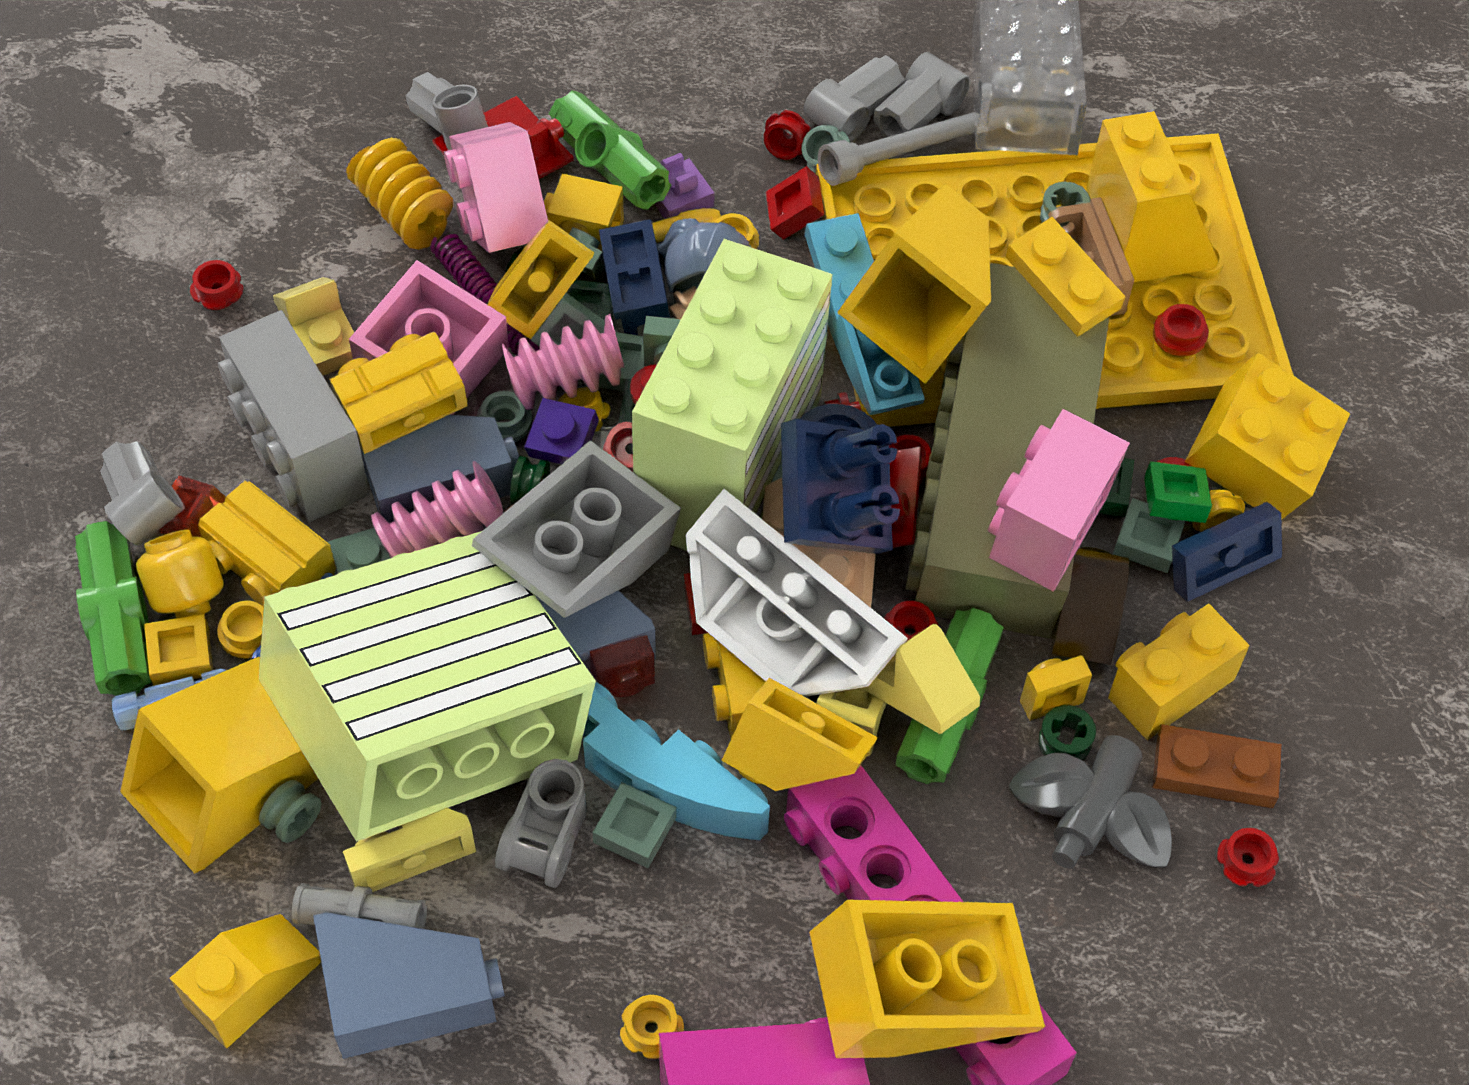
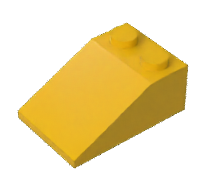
[809,900,1045,1058]

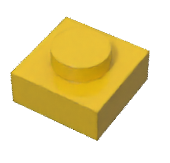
[144,614,213,686]
[1020,655,1092,721]

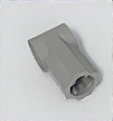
[873,52,971,138]
[803,55,906,143]
[406,72,488,150]
[100,441,185,546]

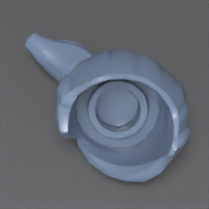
[657,218,752,293]

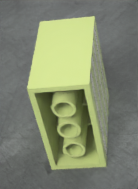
[632,239,833,551]
[259,531,596,842]

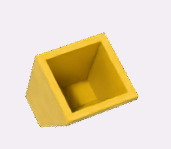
[1086,111,1218,283]
[837,183,991,384]
[120,656,318,874]

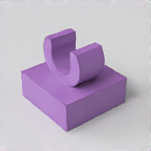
[654,153,714,219]

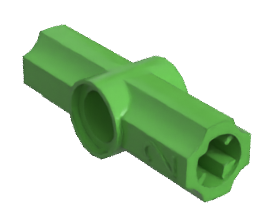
[548,90,672,209]
[75,521,151,696]
[895,608,1004,784]

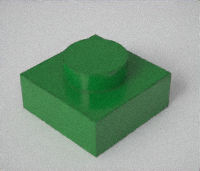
[1144,461,1212,523]

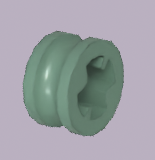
[1040,181,1091,227]
[259,779,322,843]

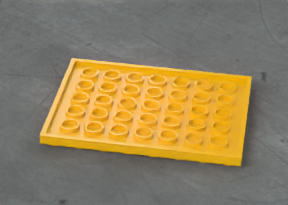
[816,133,1294,427]

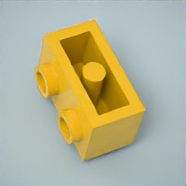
[1108,603,1250,741]

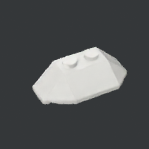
[685,489,908,697]

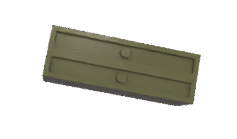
[905,263,1110,638]

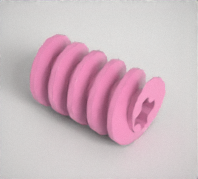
[502,314,625,410]
[371,461,503,558]

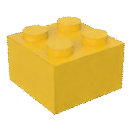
[1185,352,1350,519]

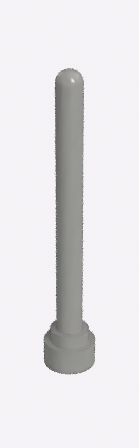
[818,99,1029,186]

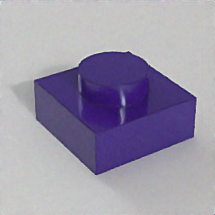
[524,398,599,465]

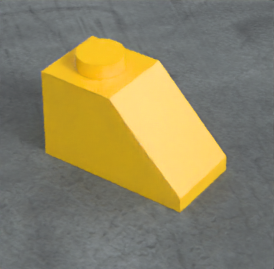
[487,220,594,339]
[721,677,878,791]
[170,914,321,1049]

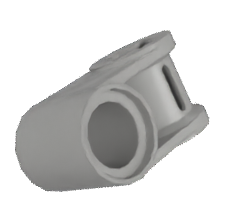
[495,759,587,888]

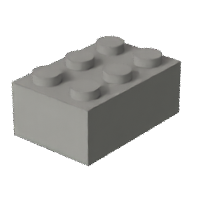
[217,310,370,523]

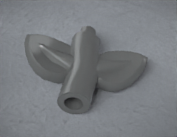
[1009,735,1172,869]

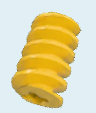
[346,137,453,250]

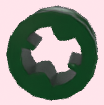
[510,456,550,505]
[1038,705,1096,761]

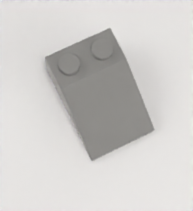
[472,440,681,618]

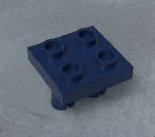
[781,419,900,554]

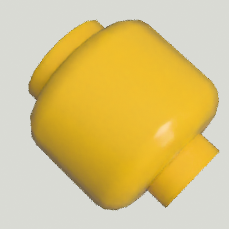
[136,529,224,618]

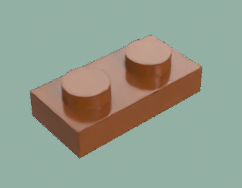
[1152,724,1282,808]

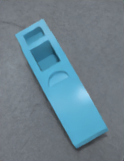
[804,213,925,415]
[583,682,770,841]

